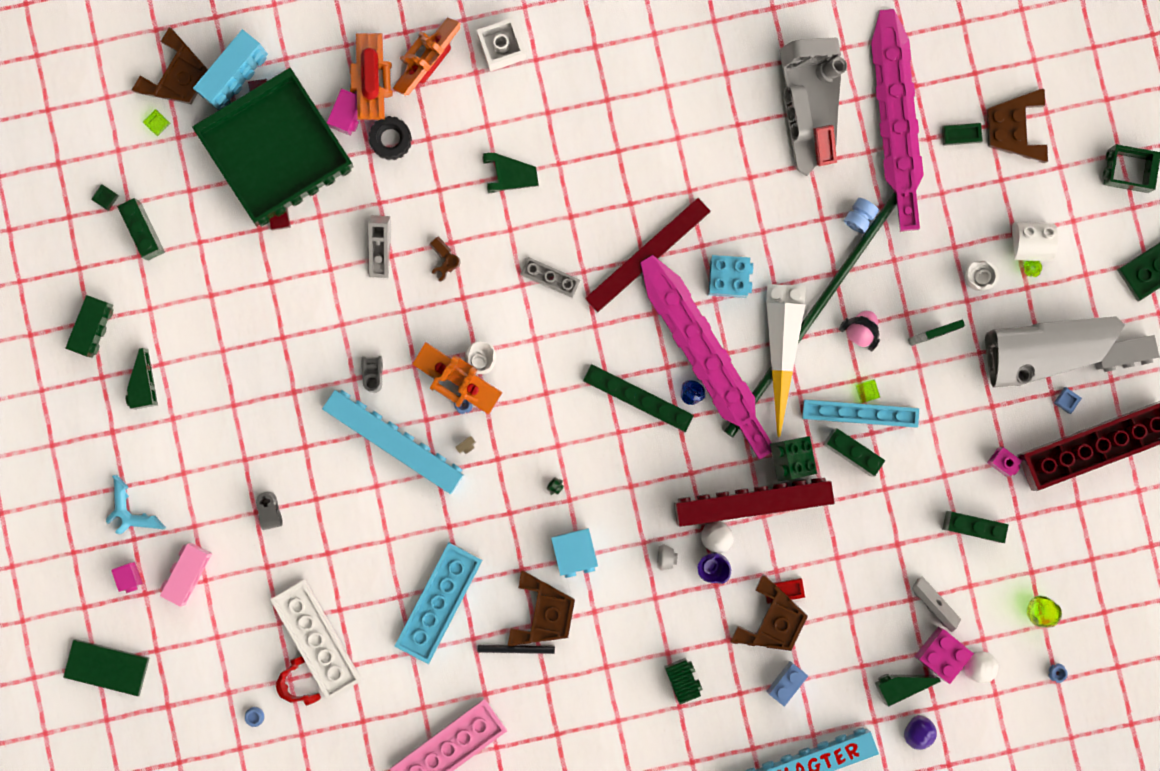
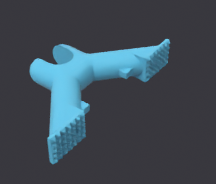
[106,475,166,534]

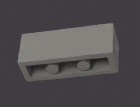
[1095,335,1160,372]

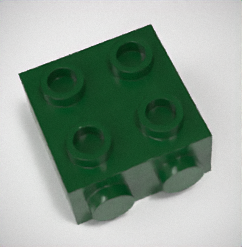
[770,436,817,482]

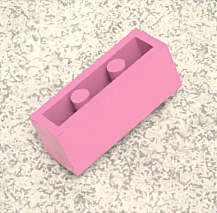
[160,543,212,607]

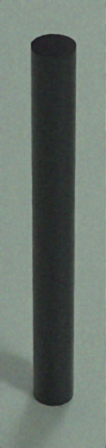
[477,645,555,654]

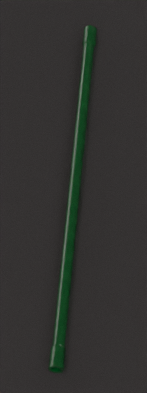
[724,193,897,438]

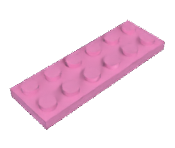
[390,699,507,771]

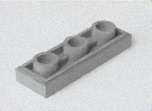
[520,257,580,298]
[912,576,961,632]

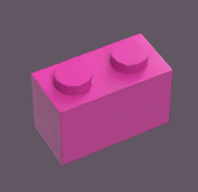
[327,88,359,136]

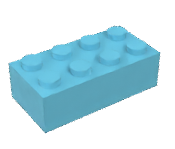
[193,29,268,111]

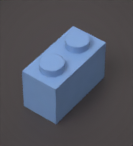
[766,661,808,707]

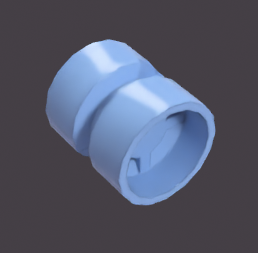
[843,198,879,234]

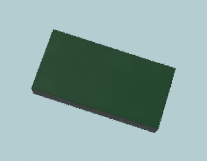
[942,123,983,146]

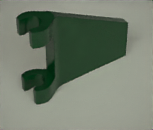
[482,153,539,193]

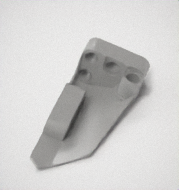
[779,38,847,176]
[985,316,1125,388]

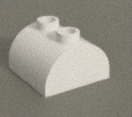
[1012,222,1058,261]

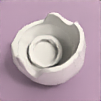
[965,261,999,291]
[465,341,495,374]
[701,521,733,554]
[963,652,999,683]

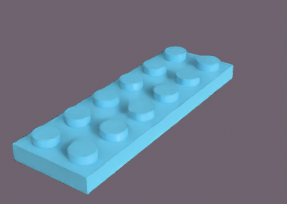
[394,543,483,664]

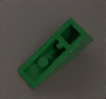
[125,348,158,410]
[875,674,941,707]

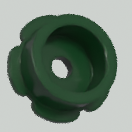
[546,477,564,495]

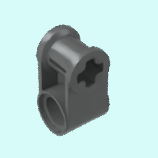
[361,356,383,393]
[256,492,283,530]

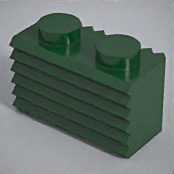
[664,658,703,705]

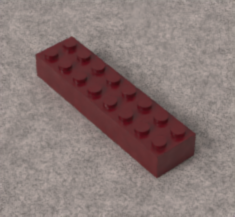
[1017,401,1160,491]
[674,477,835,527]

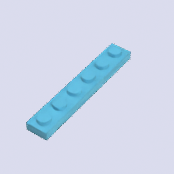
[802,400,919,428]

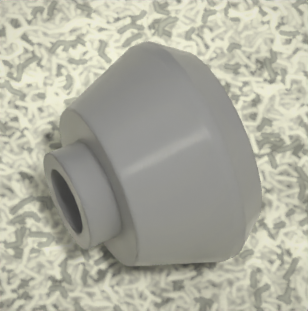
[657,544,678,571]

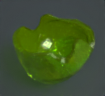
[1027,596,1062,628]

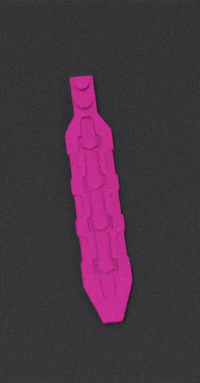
[871,9,924,232]
[641,255,772,460]

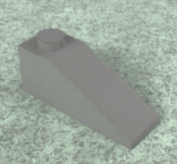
[368,215,391,278]

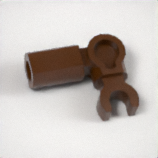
[429,236,461,282]

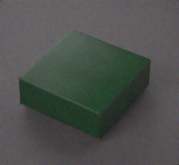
[91,184,119,211]

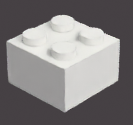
[477,17,526,71]

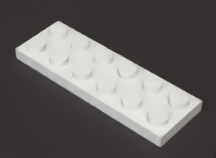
[270,580,362,701]

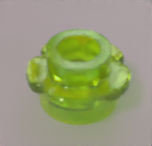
[1023,261,1042,277]

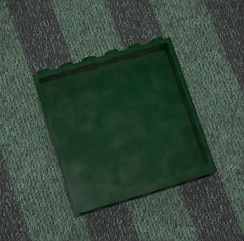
[192,67,354,227]

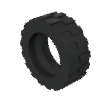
[369,116,412,160]

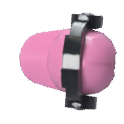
[838,311,880,352]

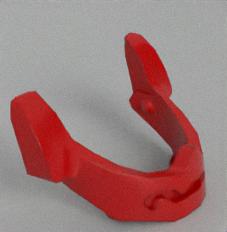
[276,656,321,706]

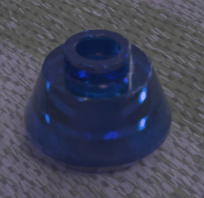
[680,380,706,405]

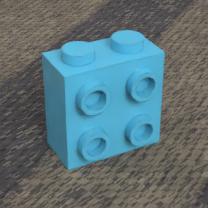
[708,255,753,298]
[551,528,598,578]

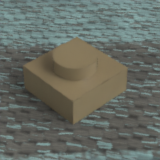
[455,436,477,454]

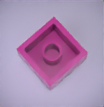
[914,627,974,684]

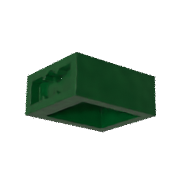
[1102,144,1160,193]

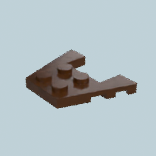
[132,27,208,104]
[987,89,1048,163]
[508,571,575,646]
[730,574,808,651]

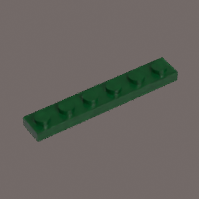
[583,364,694,432]

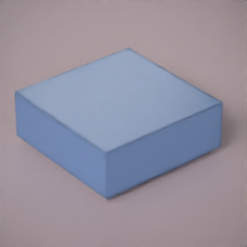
[1054,387,1082,414]

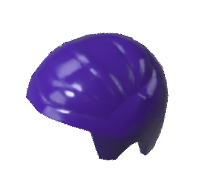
[697,553,732,584]
[904,715,937,750]

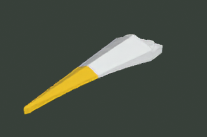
[766,284,806,438]

